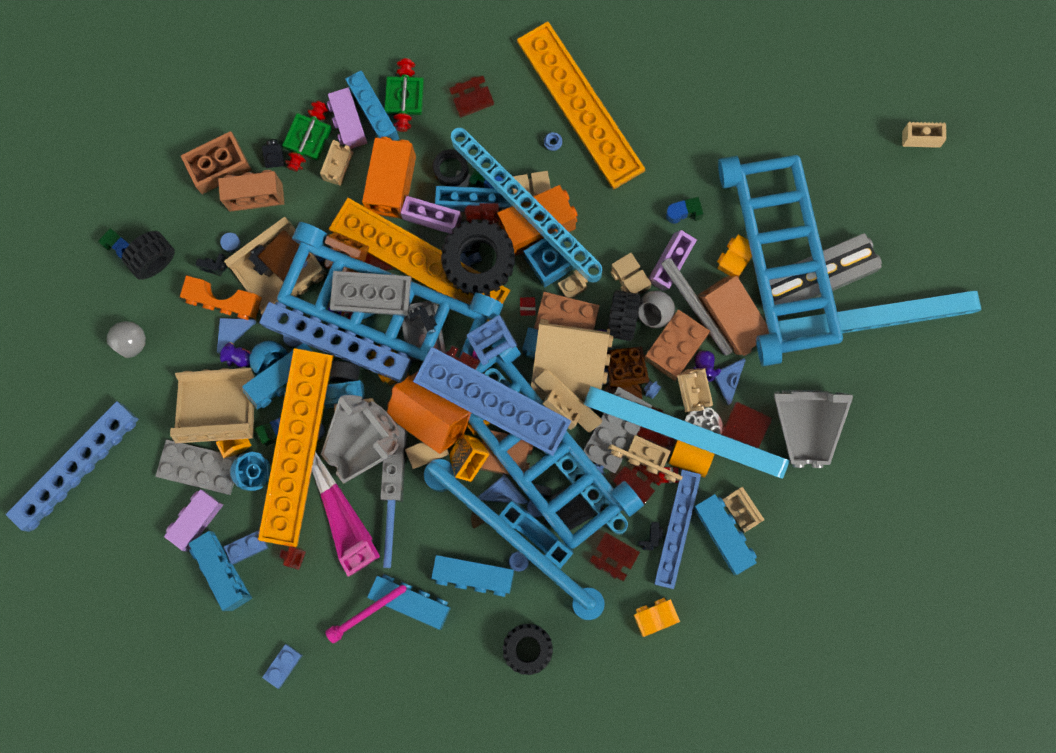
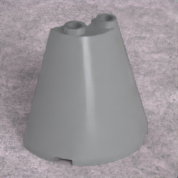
[774,390,853,468]
[321,395,400,484]

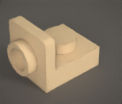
[557,270,588,298]

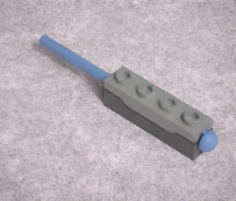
[381,422,408,568]

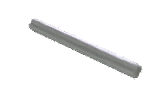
[661,258,733,355]

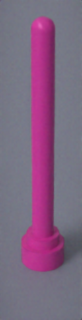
[326,585,406,643]

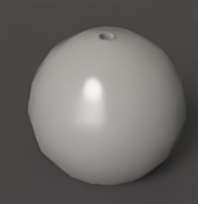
[638,290,675,328]
[107,321,146,358]

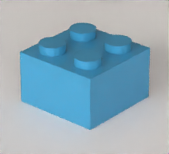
[523,231,575,288]

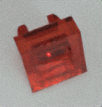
[279,546,306,570]

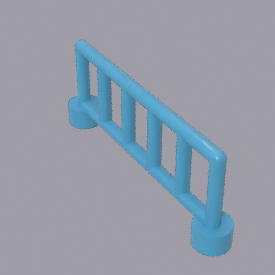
[718,155,843,367]
[277,222,503,366]
[468,337,644,549]
[424,459,605,620]

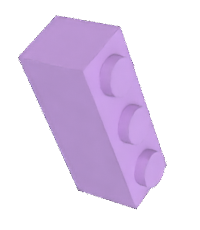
[327,87,368,149]
[401,196,462,234]
[648,230,697,291]
[164,489,223,552]

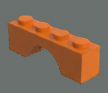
[180,275,262,320]

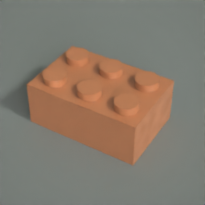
[181,131,252,194]
[218,170,285,212]
[534,292,600,330]
[645,309,710,382]

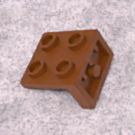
[324,232,369,273]

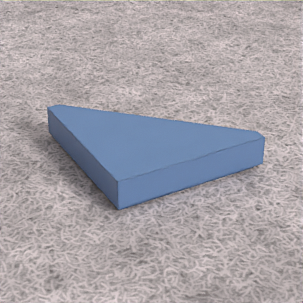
[217,318,256,354]
[714,358,746,405]
[477,474,528,504]

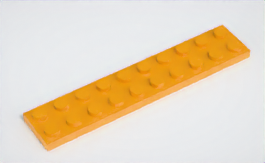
[517,21,645,190]
[329,198,510,322]
[258,348,333,547]

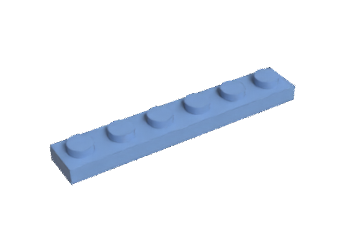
[654,470,701,589]

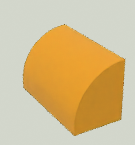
[668,440,715,478]

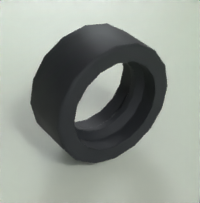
[433,149,469,187]
[329,361,360,383]

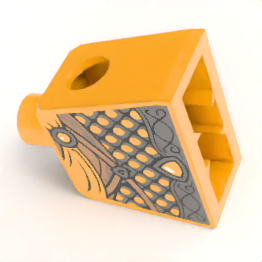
[449,434,490,482]

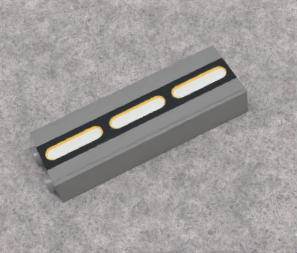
[769,233,882,305]

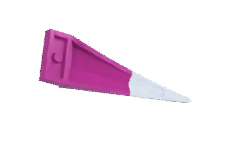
[312,452,380,577]

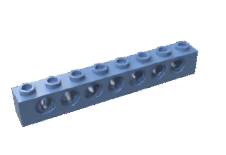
[259,302,412,383]
[6,401,139,532]

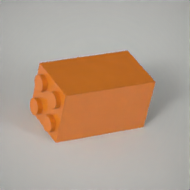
[362,137,416,219]
[497,185,578,256]
[387,372,471,454]

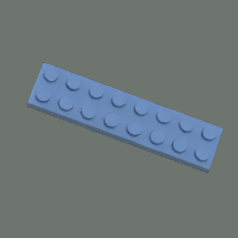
[413,347,571,456]

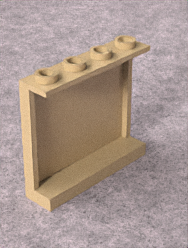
[224,217,327,315]
[531,319,613,402]
[170,367,256,443]

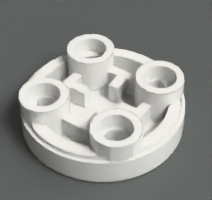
[684,407,722,434]

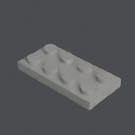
[330,271,411,316]
[583,387,652,473]
[155,440,237,495]

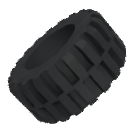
[441,219,515,296]

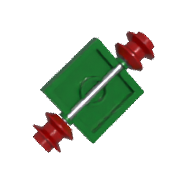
[385,58,424,132]
[282,101,332,172]

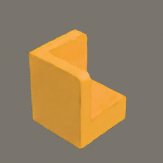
[216,439,251,459]

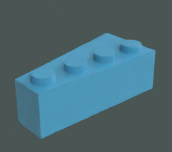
[189,531,252,611]

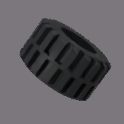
[121,231,175,280]
[608,290,640,341]
[502,624,553,675]

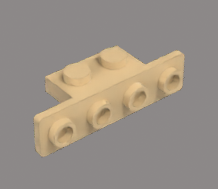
[534,369,602,433]
[607,435,683,483]

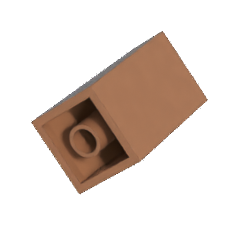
[697,276,769,356]

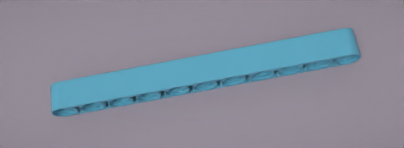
[451,128,602,282]
[778,291,982,341]
[484,368,628,535]
[584,386,790,479]

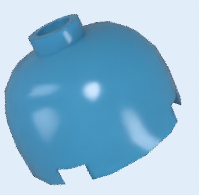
[249,340,288,375]
[230,452,271,491]

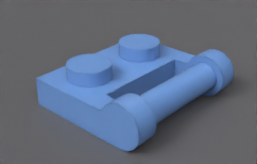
[467,315,517,365]

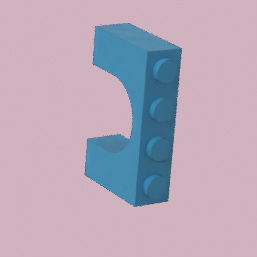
[499,500,573,569]

